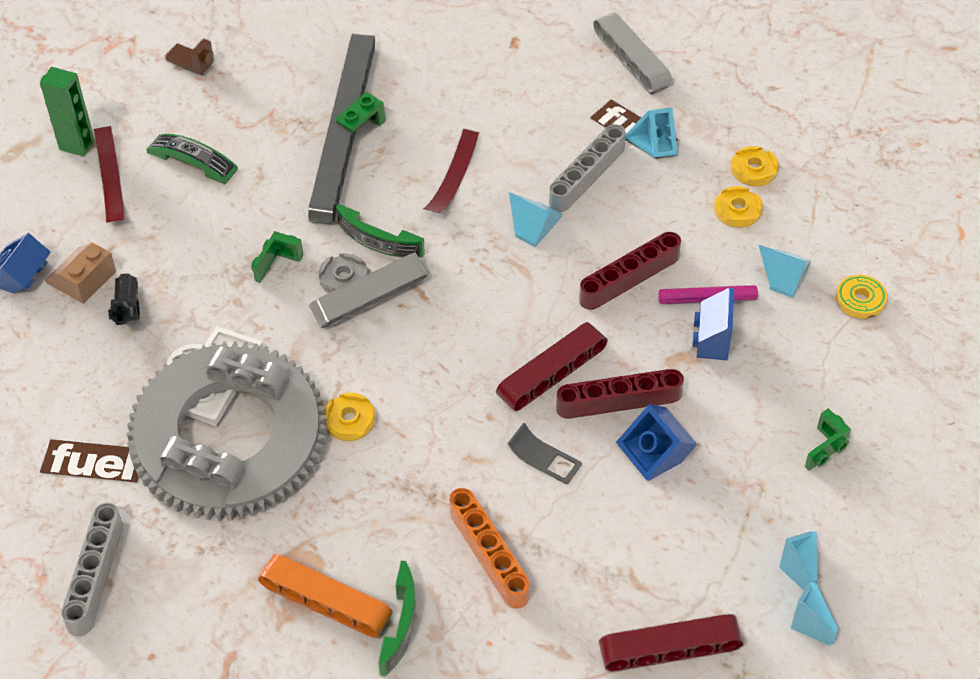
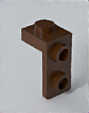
[165,38,214,75]

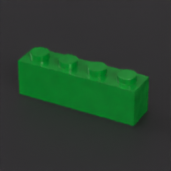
[39,66,95,157]

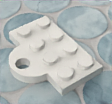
[167,326,263,426]

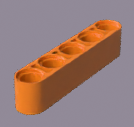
[449,488,529,609]
[258,554,393,638]

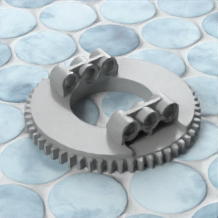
[127,341,327,521]

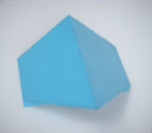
[625,107,678,157]
[509,192,562,247]
[759,245,811,298]
[779,531,817,591]
[791,581,838,645]

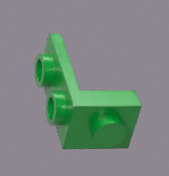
[336,92,386,132]
[251,231,303,283]
[805,408,851,471]

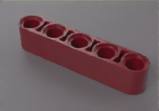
[579,232,681,310]
[496,322,608,411]
[556,369,684,419]
[598,614,744,672]

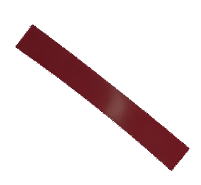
[94,126,124,223]
[423,128,480,213]

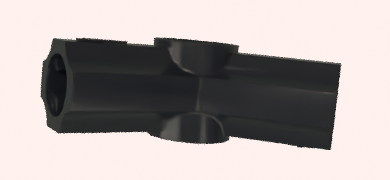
[108,273,140,325]

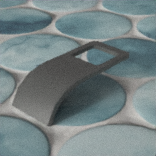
[507,423,582,484]

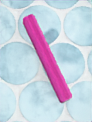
[658,285,758,304]

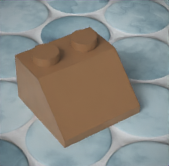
[45,242,116,304]

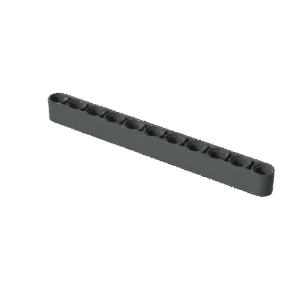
[308,34,375,224]

